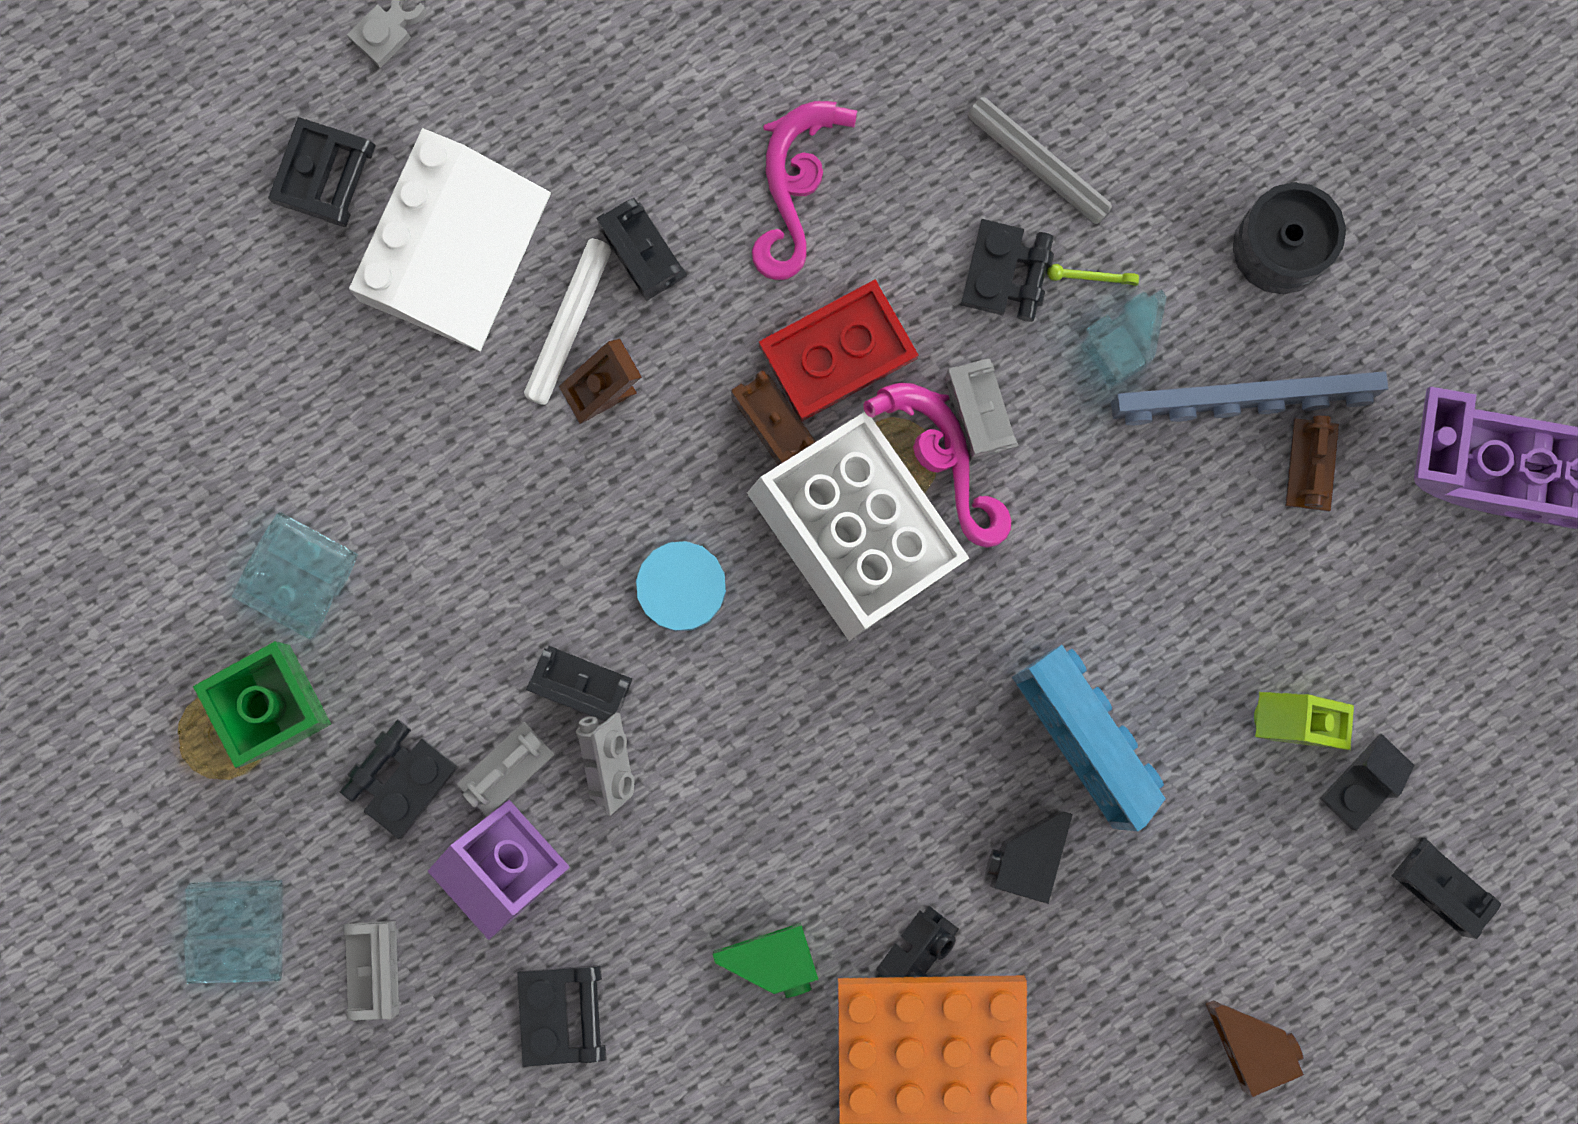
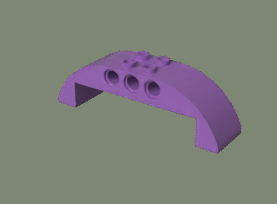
[1414,387,1578,529]

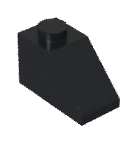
[985,811,1073,904]

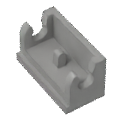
[945,359,1018,461]
[344,921,399,1021]

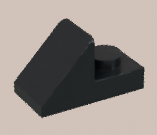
[1319,733,1415,831]

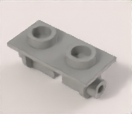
[576,712,634,816]
[457,721,555,817]

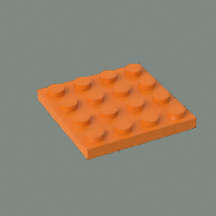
[838,975,1027,1124]

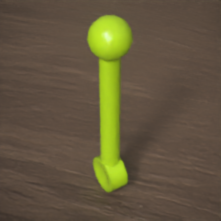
[1047,264,1139,286]

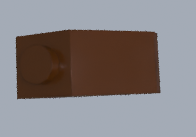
[1205,1000,1304,1097]

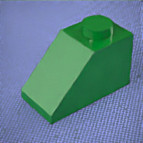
[712,923,819,998]

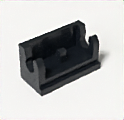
[596,198,687,301]
[526,646,633,721]
[1391,837,1501,939]

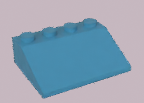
[1012,645,1166,832]

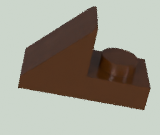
[559,339,642,424]

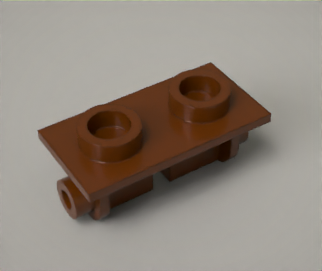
[1285,415,1339,512]

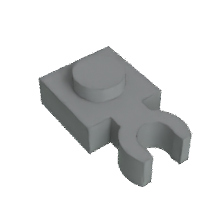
[347,0,426,68]

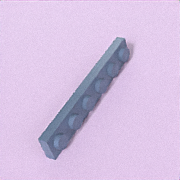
[1111,372,1388,425]

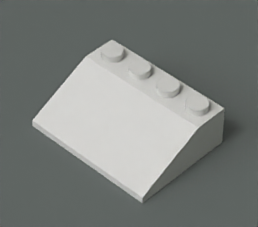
[349,128,551,352]
[747,412,969,641]

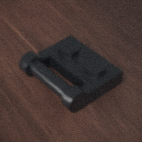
[268,117,376,227]
[517,965,607,1067]

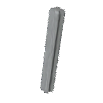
[968,97,1112,224]

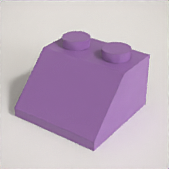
[428,800,570,940]

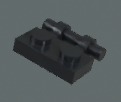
[960,219,1054,322]
[339,719,459,839]

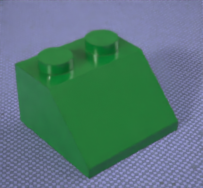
[193,641,331,768]

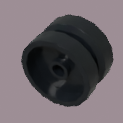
[1232,182,1346,295]

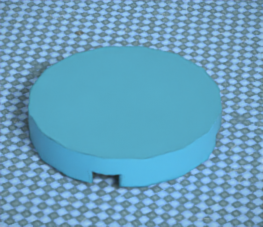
[636,541,726,631]

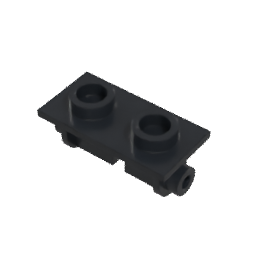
[875,906,959,978]

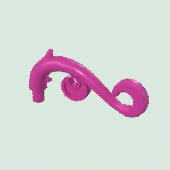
[752,101,857,280]
[863,383,1011,548]

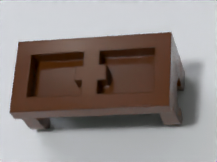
[731,371,816,466]

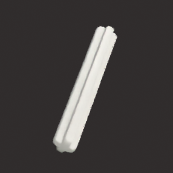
[524,238,611,405]

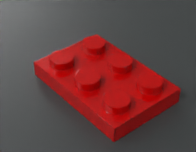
[759,279,919,422]

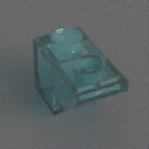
[1081,289,1167,389]

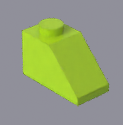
[1254,692,1354,750]

